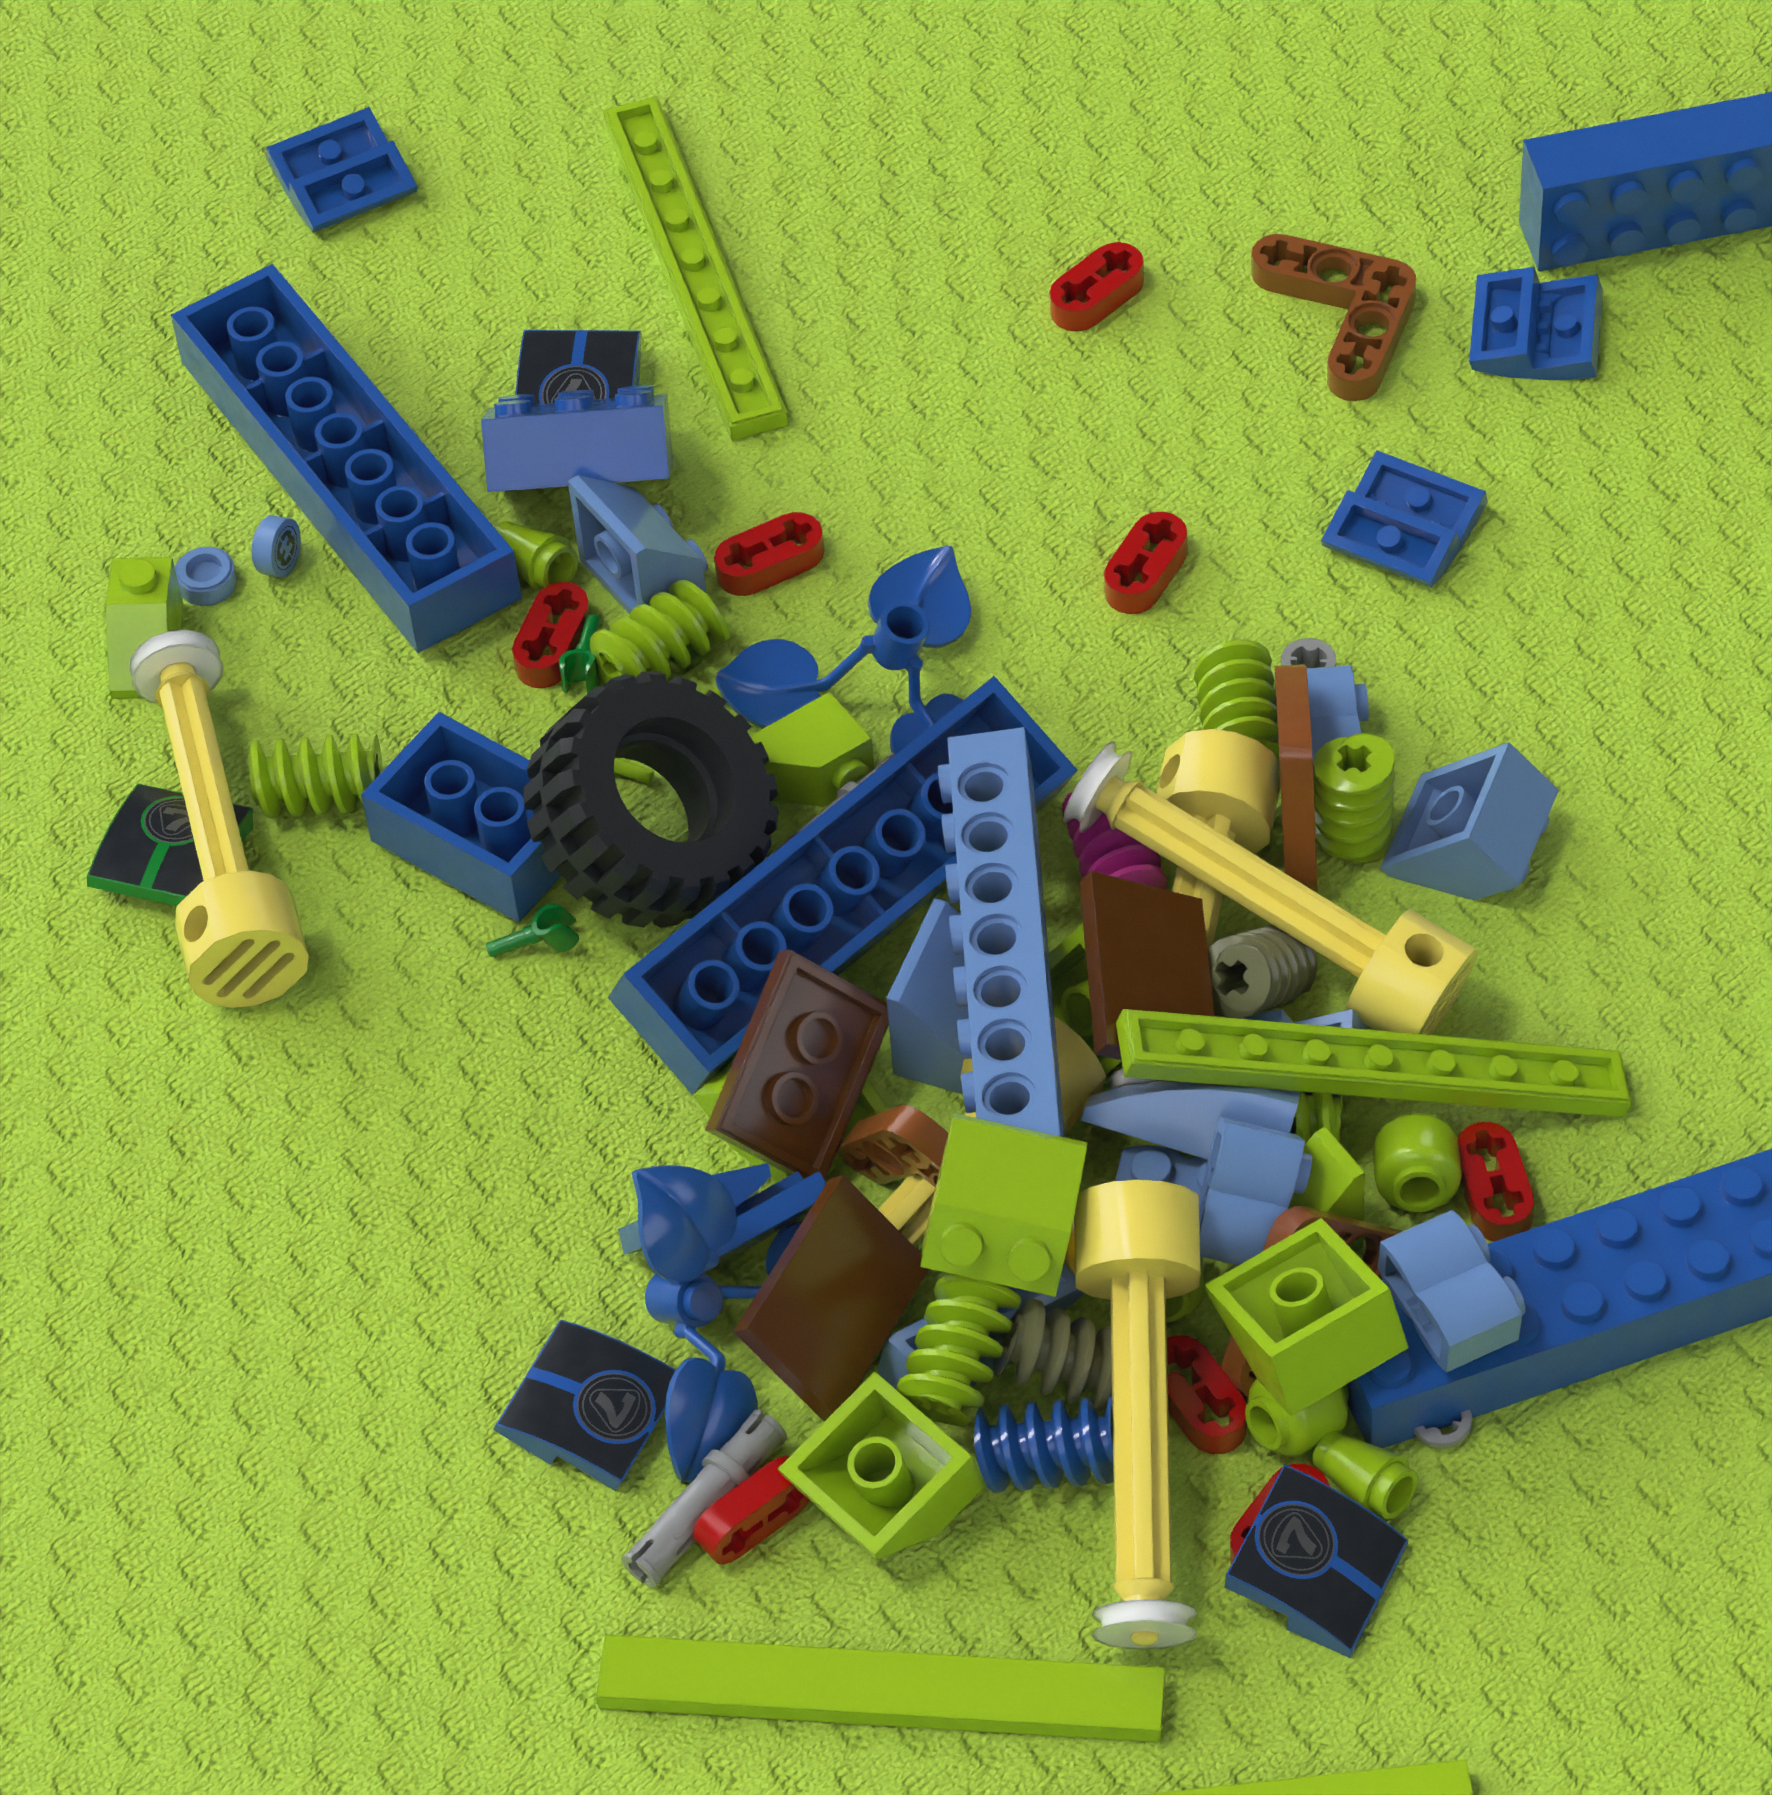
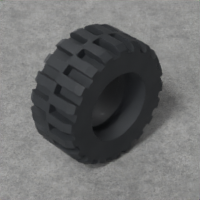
[524,672,779,928]

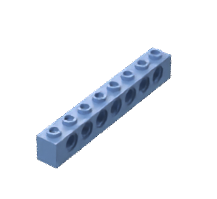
[938,727,1065,1137]

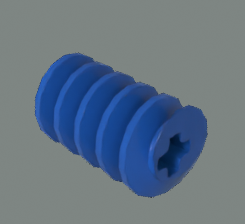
[974,1396,1114,1493]

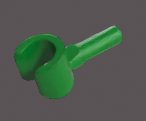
[559,615,601,694]
[486,903,579,958]

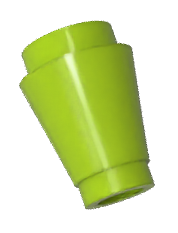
[495,521,578,592]
[1313,1431,1418,1519]

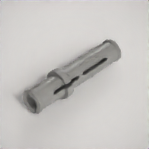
[621,1410,788,1588]

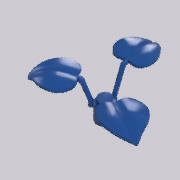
[716,546,971,755]
[632,1165,803,1482]

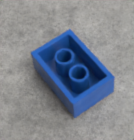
[481,385,673,492]
[361,712,561,923]

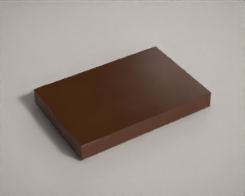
[1079,871,1215,1060]
[705,950,889,1180]
[733,1175,929,1421]

